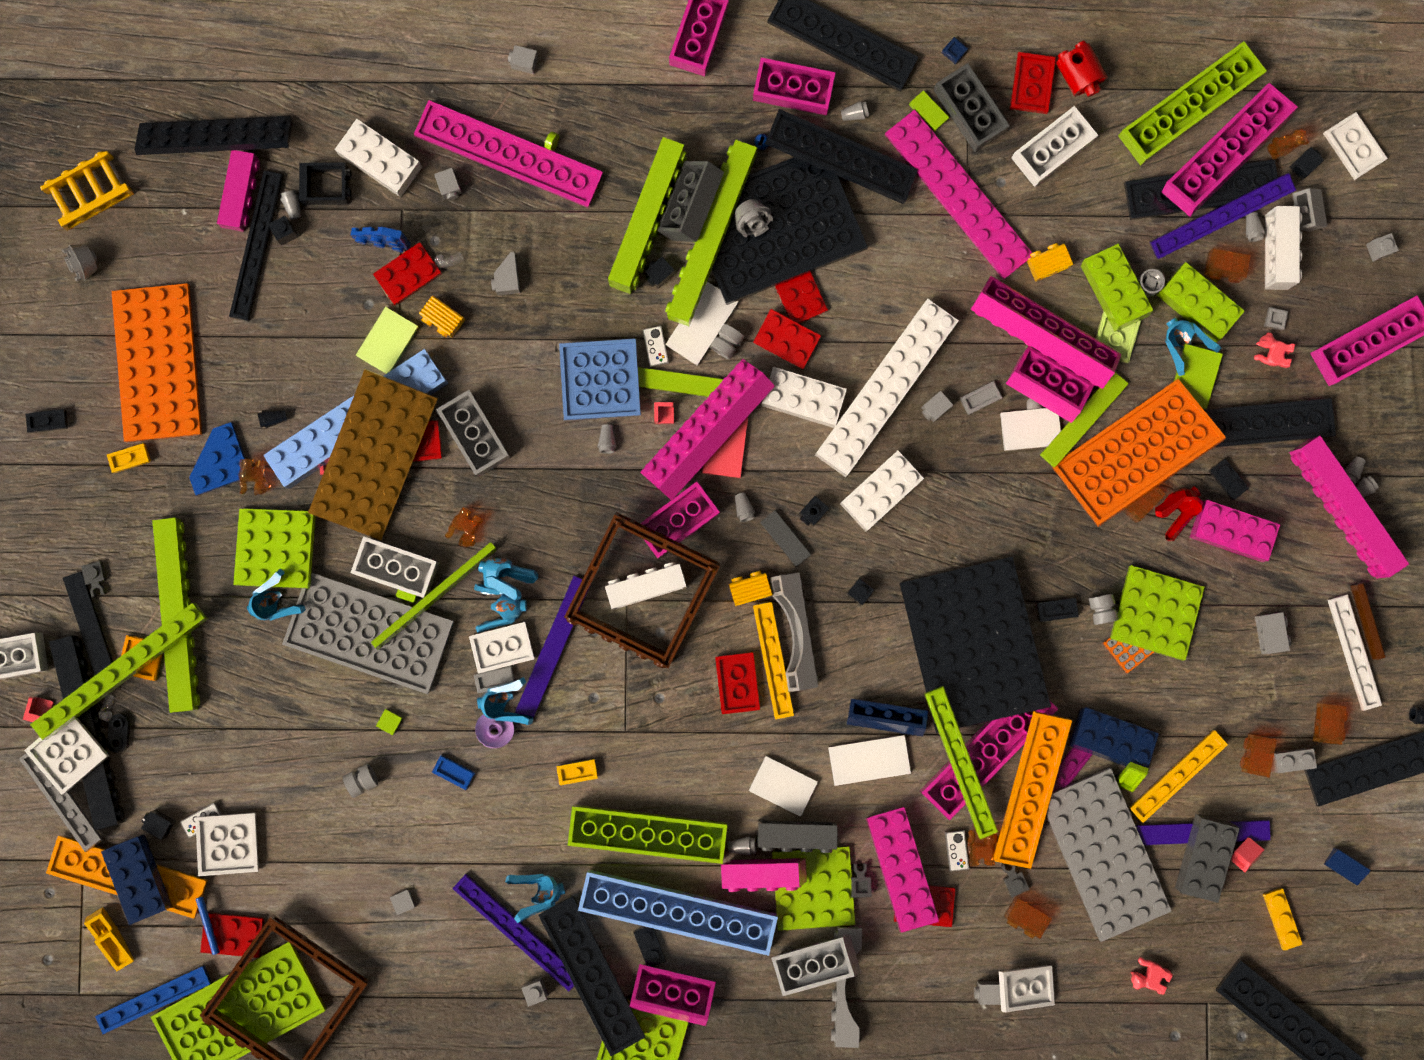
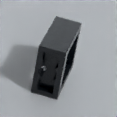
[299,162,352,205]

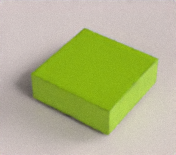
[396,589,419,603]
[376,709,403,735]

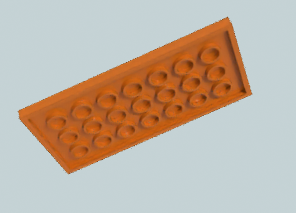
[112,283,202,442]
[1052,379,1226,527]

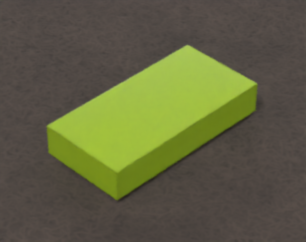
[909,90,949,132]
[1116,762,1149,792]

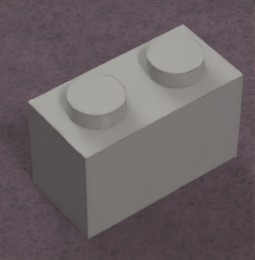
[1292,188,1327,232]
[1255,612,1291,654]
[1269,748,1317,773]

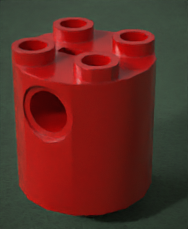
[1056,40,1108,97]

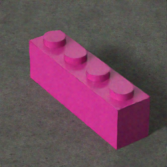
[217,150,260,232]

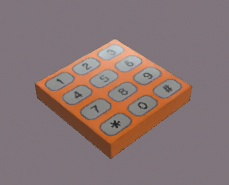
[1103,637,1154,673]

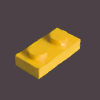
[107,443,151,474]
[556,759,598,786]

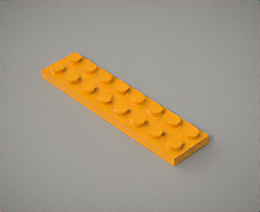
[993,711,1072,869]
[46,835,208,919]

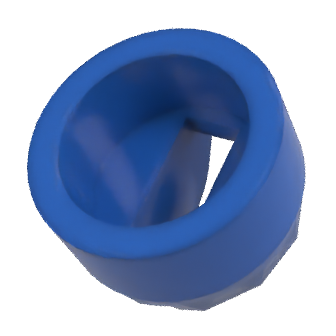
[754,134,768,150]

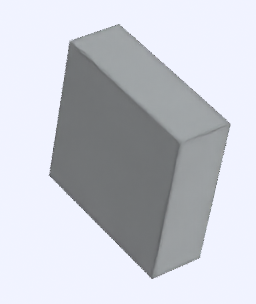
[1264,307,1288,331]
[390,889,416,915]

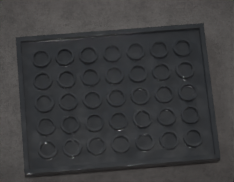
[712,157,868,305]
[900,556,1051,734]

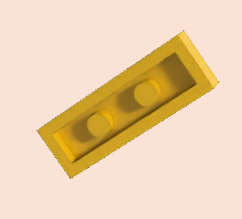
[1263,888,1302,951]

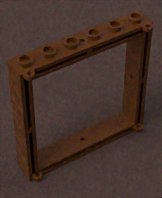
[564,512,720,668]
[200,914,369,1060]

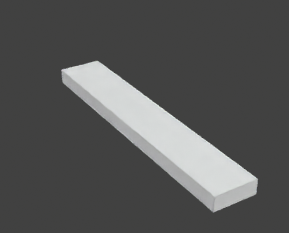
[1328,594,1382,711]

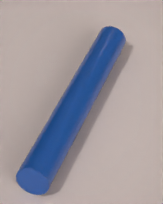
[195,896,220,955]

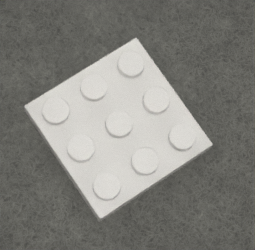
[24,718,109,795]
[195,812,259,876]

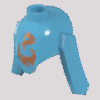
[1165,318,1221,376]
[478,558,538,600]
[247,568,306,621]
[474,584,527,633]
[477,677,533,725]
[505,874,565,923]

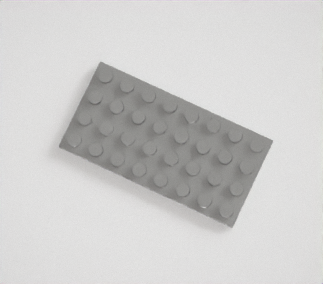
[282,573,454,694]
[1046,768,1172,942]

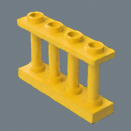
[40,151,134,231]

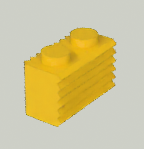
[1027,243,1073,282]
[419,295,465,338]
[729,571,772,606]

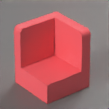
[654,402,674,424]
[23,697,54,722]
[1231,838,1264,873]

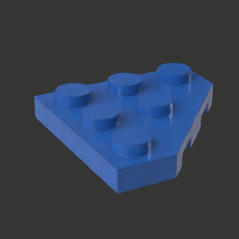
[350,227,411,252]
[189,422,251,496]

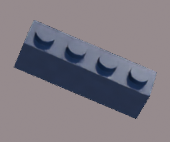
[847,699,928,737]

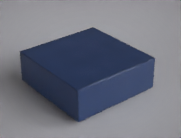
[941,37,968,65]

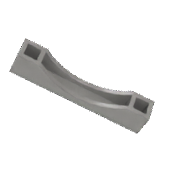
[770,573,818,692]
[831,926,862,1048]

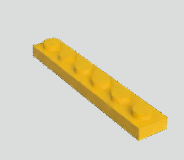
[753,602,794,719]
[1129,730,1228,823]

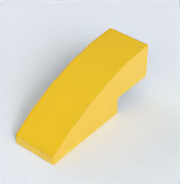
[84,907,134,972]

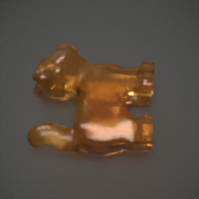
[1267,128,1309,160]
[238,459,271,495]
[445,507,484,547]
[967,830,999,867]

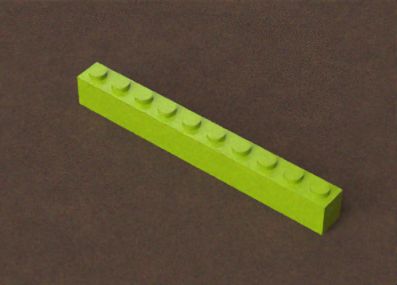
[665,140,757,327]
[152,518,200,713]
[30,603,208,740]

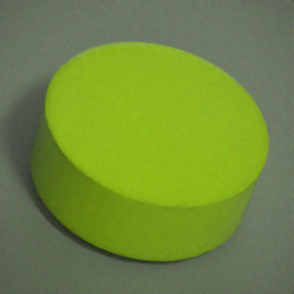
[544,131,559,151]

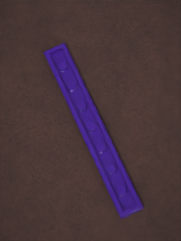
[1149,173,1296,259]
[515,576,592,725]
[1135,820,1270,845]
[453,874,574,991]

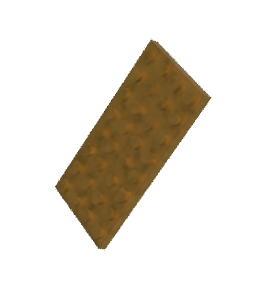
[308,369,438,540]

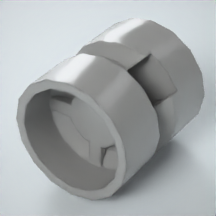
[1137,269,1165,298]
[710,324,744,360]
[1089,594,1119,625]
[343,764,379,798]

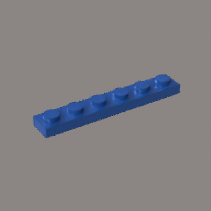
[95,966,212,1034]

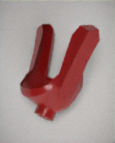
[1155,486,1203,541]

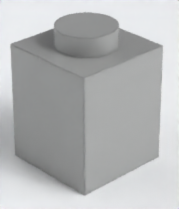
[508,45,538,74]
[434,168,462,200]
[1366,233,1399,262]
[921,391,953,422]
[521,977,548,1007]
[974,981,1001,1005]

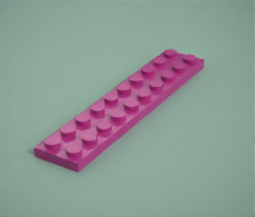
[414,100,603,208]
[885,109,1032,280]

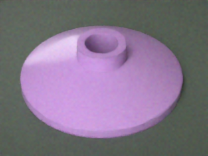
[475,714,514,748]

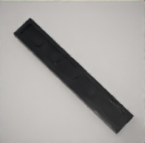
[63,571,113,675]

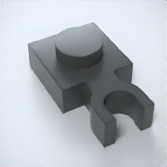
[81,562,106,597]
[851,864,872,898]
[1000,864,1030,898]

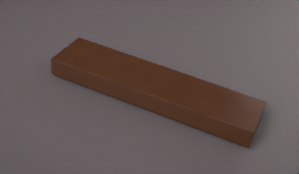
[1350,583,1386,660]

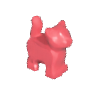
[1254,333,1295,368]
[1130,957,1173,995]

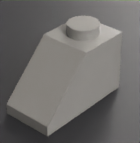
[491,252,520,296]

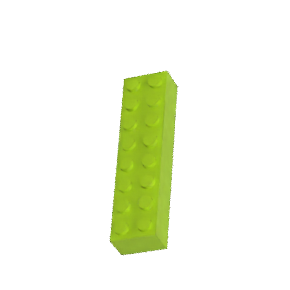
[1118,41,1267,166]
[608,137,687,294]
[567,805,727,864]

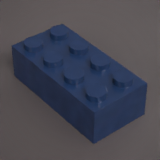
[1068,707,1159,768]
[101,834,173,925]

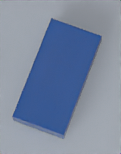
[432,755,475,790]

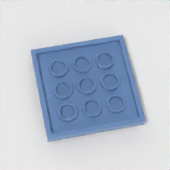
[559,339,641,421]

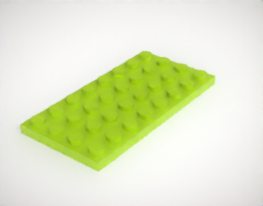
[151,942,327,1060]

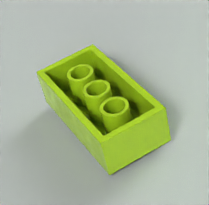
[1081,244,1153,332]
[1156,262,1244,342]

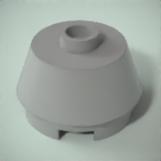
[735,199,773,237]
[62,244,97,282]

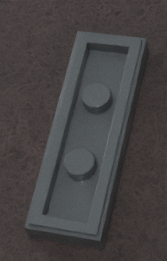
[760,510,811,567]

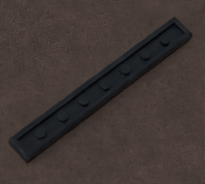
[229,170,284,322]

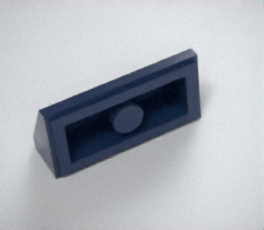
[1324,848,1371,885]

